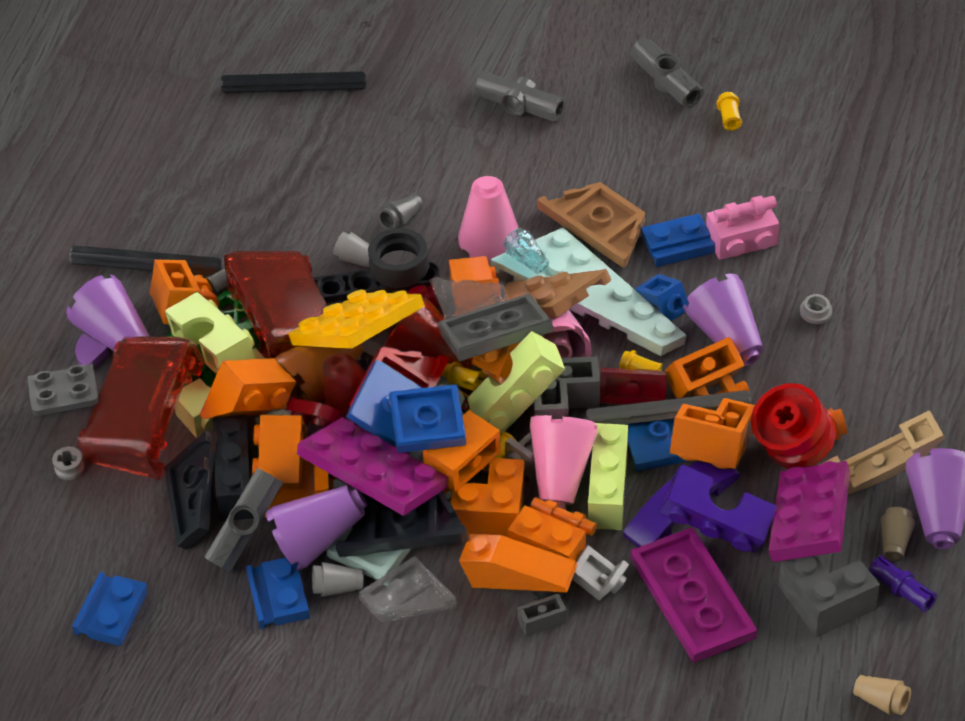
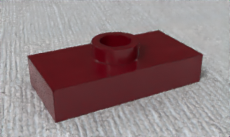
[600,368,667,404]

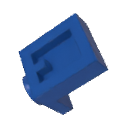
[635,274,689,321]

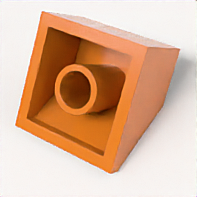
[200,358,296,419]

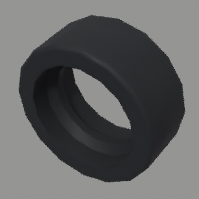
[368,228,429,288]

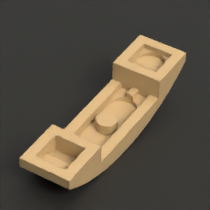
[819,410,945,494]

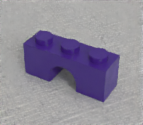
[660,464,777,553]

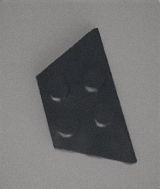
[336,491,470,557]

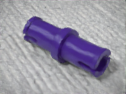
[869,555,937,612]

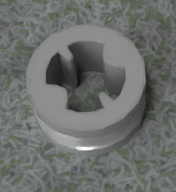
[52,446,85,480]

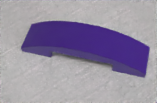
[623,461,740,547]

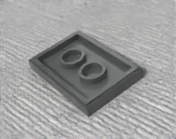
[437,294,554,361]

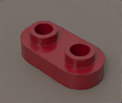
[285,398,343,429]

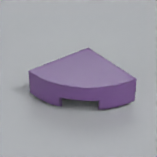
[75,333,109,368]

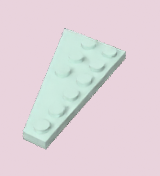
[490,227,687,356]

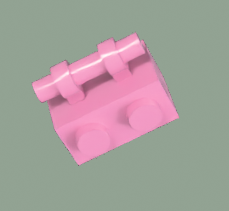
[706,195,780,260]

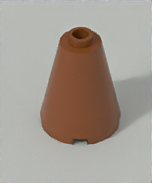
[275,341,365,403]

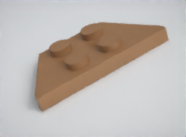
[537,182,645,268]
[502,269,611,318]

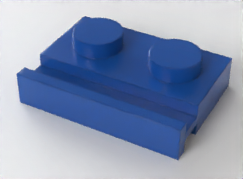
[641,213,715,267]
[246,557,310,629]
[72,572,148,646]

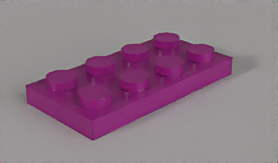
[297,417,448,516]
[769,461,850,562]
[630,527,758,663]

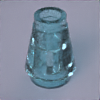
[503,228,549,274]

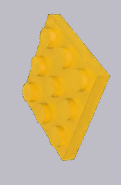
[288,290,425,348]

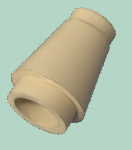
[853,675,911,716]

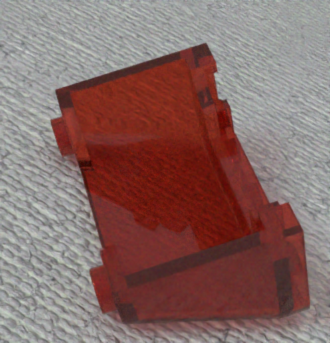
[224,251,327,359]
[78,336,205,480]

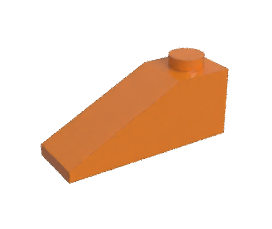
[459,534,577,592]

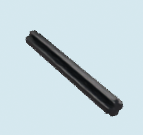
[220,71,366,93]
[69,245,222,276]

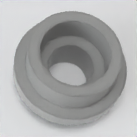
[800,294,832,324]

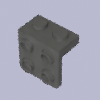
[27,364,100,416]

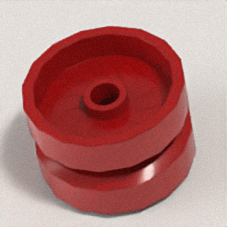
[750,383,836,469]

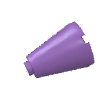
[683,273,763,366]
[66,275,152,361]
[906,448,965,549]
[266,485,367,571]

